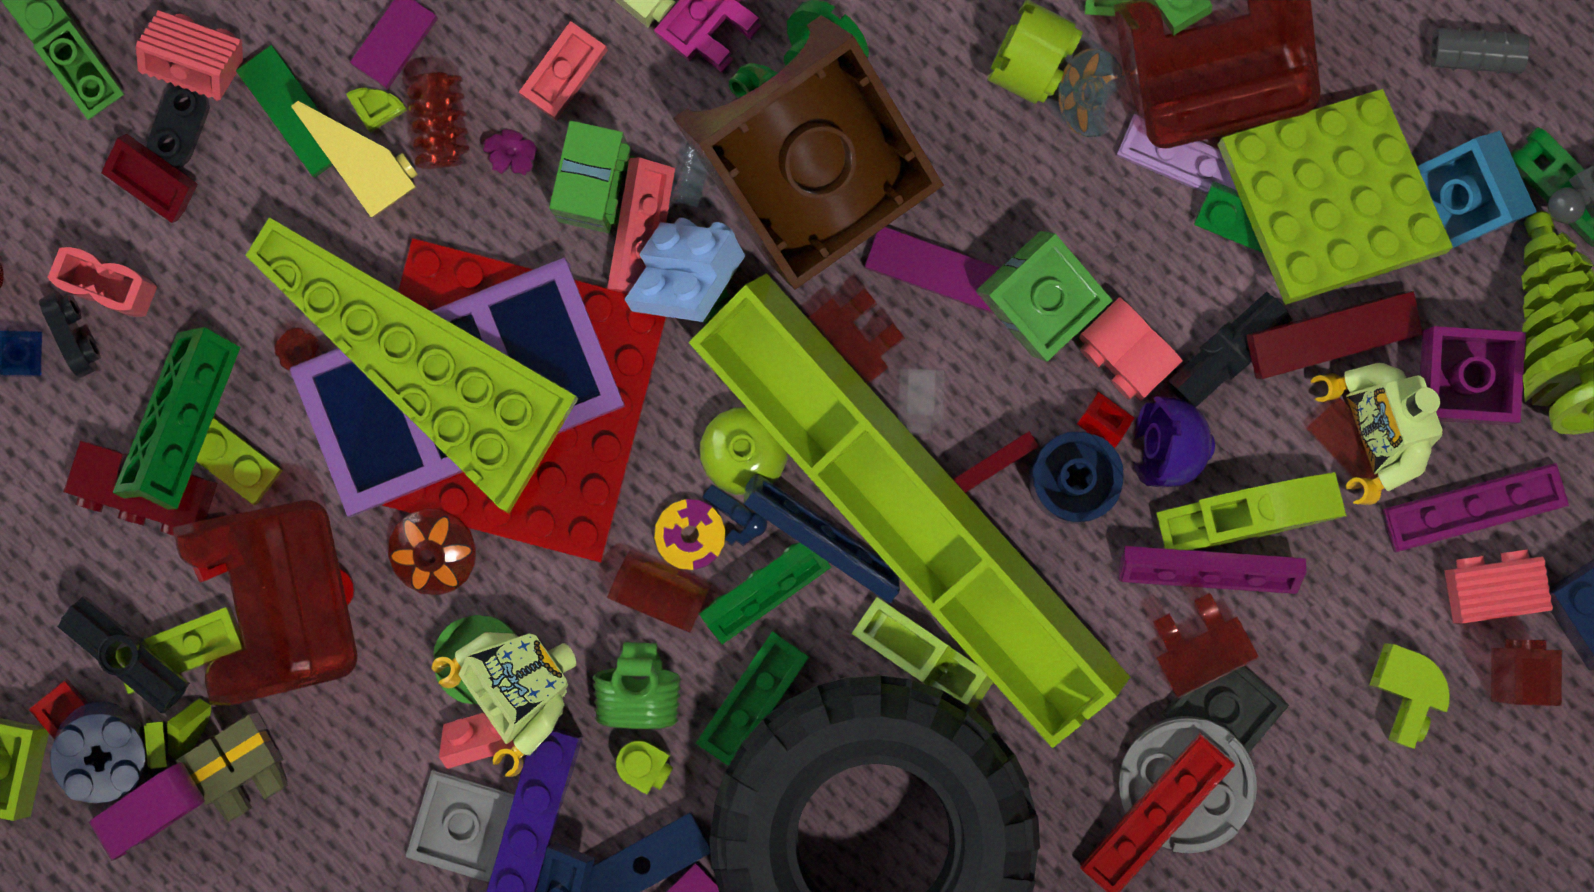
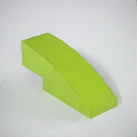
[852,597,993,710]

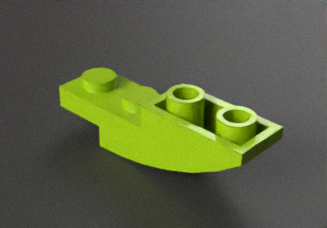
[1156,472,1347,551]

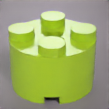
[987,0,1083,104]

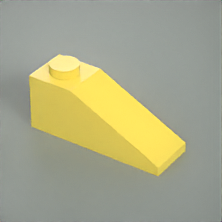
[291,101,418,218]

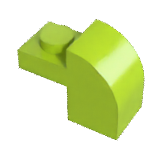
[1369,643,1450,749]

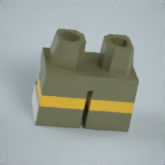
[175,713,288,822]

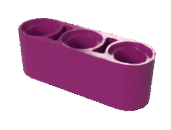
[89,762,206,861]

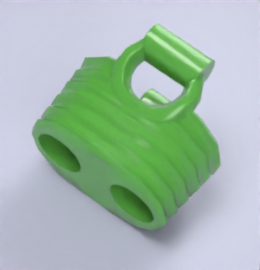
[593,642,682,729]

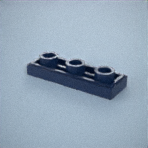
[587,812,711,892]

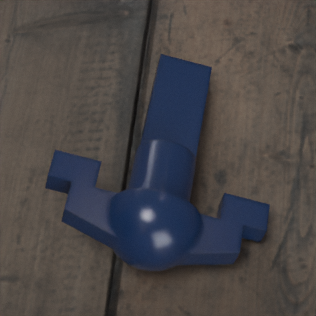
[702,485,767,546]

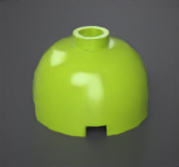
[700,407,788,495]

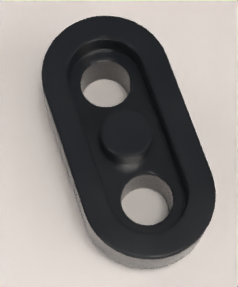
[147,85,210,169]
[39,291,101,379]

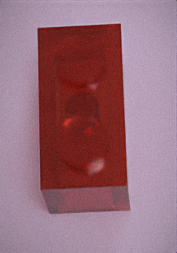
[1491,639,1562,706]

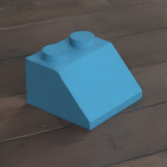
[1418,131,1537,249]

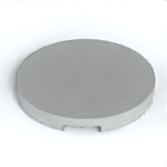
[1119,716,1257,853]

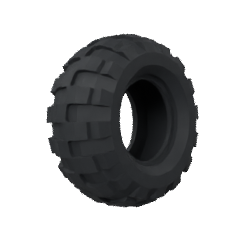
[710,675,1040,892]

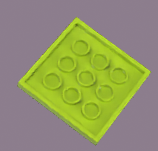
[1218,89,1453,305]

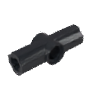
[1166,292,1293,407]
[57,596,190,714]

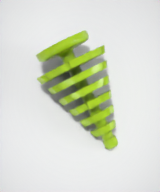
[1521,211,1594,435]

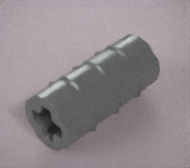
[1431,27,1529,74]

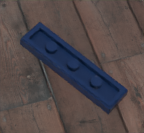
[743,474,900,603]

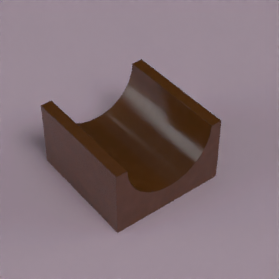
[673,15,944,290]

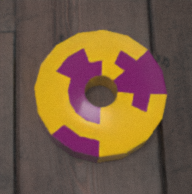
[654,499,726,570]

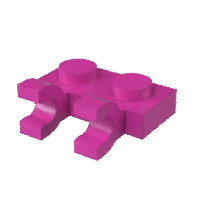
[654,0,761,73]

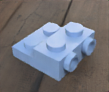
[625,218,745,322]

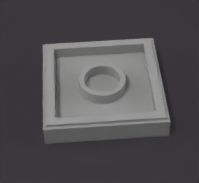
[406,770,515,882]

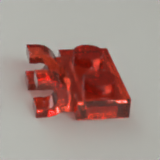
[807,288,905,385]
[1153,593,1259,699]

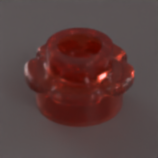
[275,328,319,371]

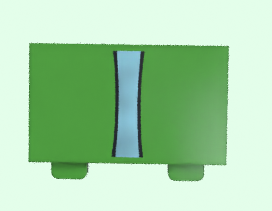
[549,120,634,234]
[975,231,1113,362]

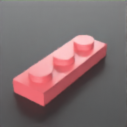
[607,157,675,294]

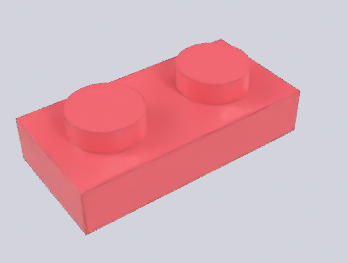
[519,21,608,121]
[439,713,514,769]

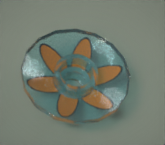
[1058,49,1126,137]

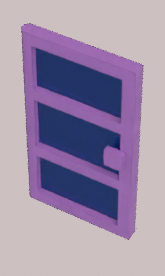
[290,257,625,517]

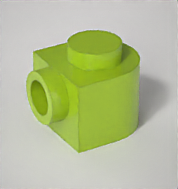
[616,739,674,795]

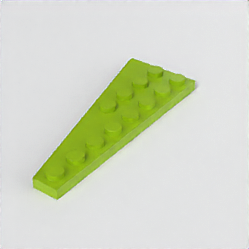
[245,217,578,514]

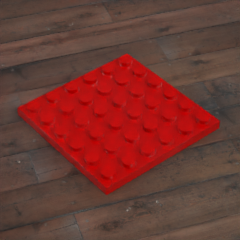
[350,238,667,563]

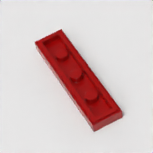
[1080,732,1236,892]

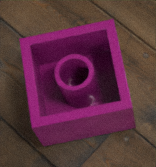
[1420,326,1526,426]

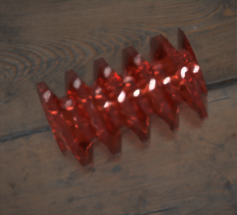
[407,72,470,169]

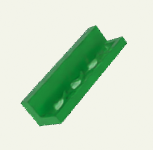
[113,327,241,510]

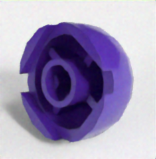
[1133,396,1215,487]

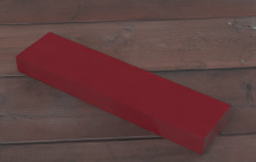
[1246,291,1422,379]

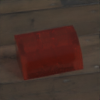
[607,549,713,633]

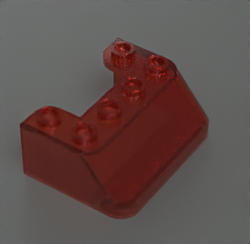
[1114,0,1321,149]
[173,500,358,705]

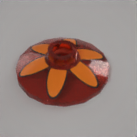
[388,508,476,595]

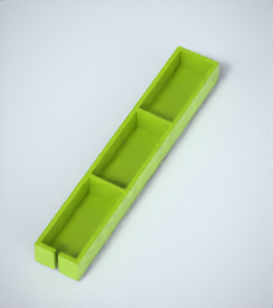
[688,273,1131,748]

